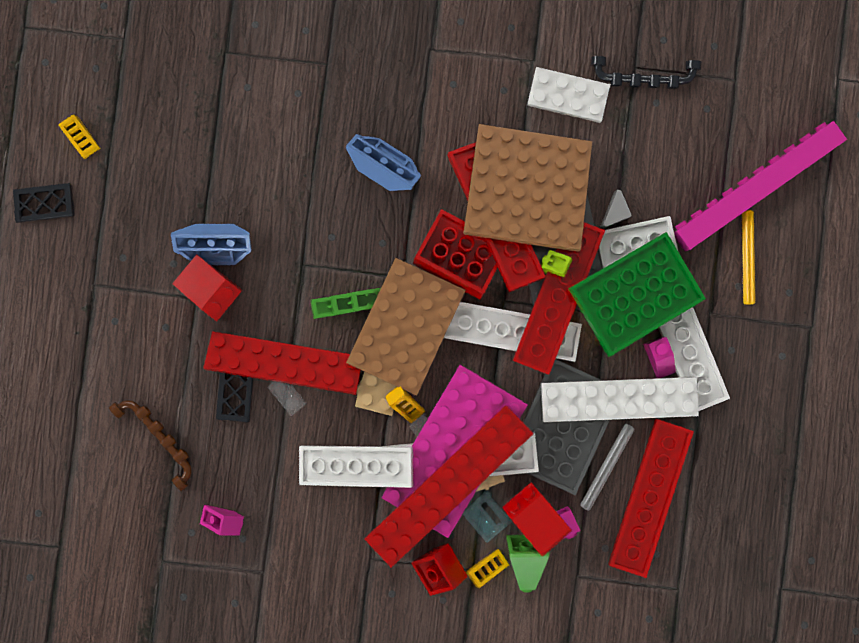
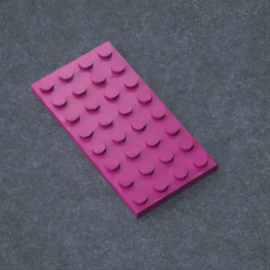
[381,364,528,538]

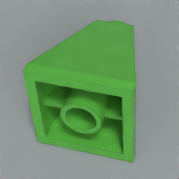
[506,535,550,592]

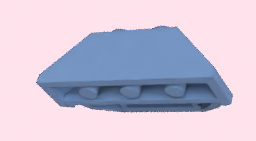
[346,134,421,191]
[171,224,252,265]

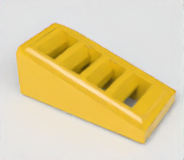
[59,115,100,159]
[385,386,426,423]
[466,549,509,588]

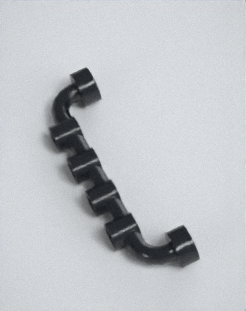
[591,56,702,89]

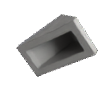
[600,189,632,229]

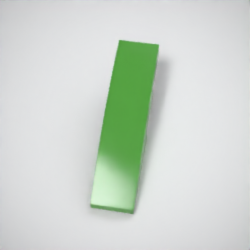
[310,288,381,319]

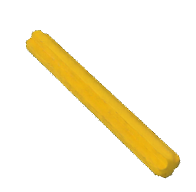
[742,210,755,305]

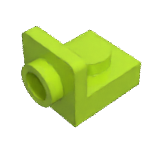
[541,250,572,277]

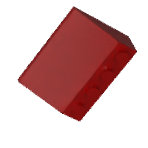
[413,209,498,300]

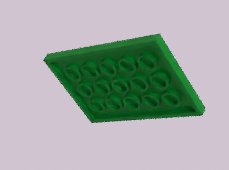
[569,232,706,357]

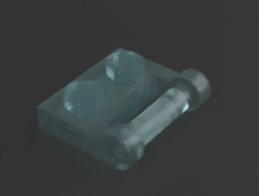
[463,490,512,543]

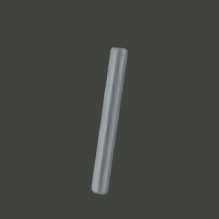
[580,424,634,511]

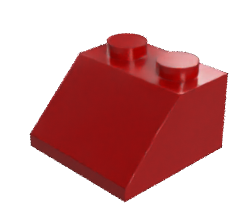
[411,543,468,596]

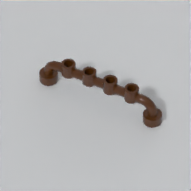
[109,400,192,491]

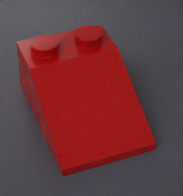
[173,254,243,322]
[502,482,573,557]

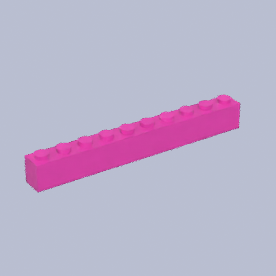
[674,121,847,251]

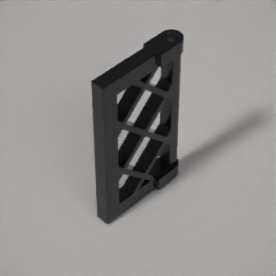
[13,183,75,223]
[216,372,253,423]

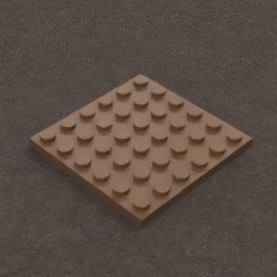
[463,124,592,252]

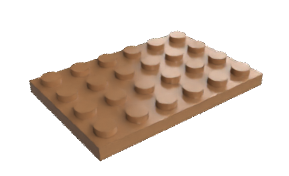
[346,258,465,396]

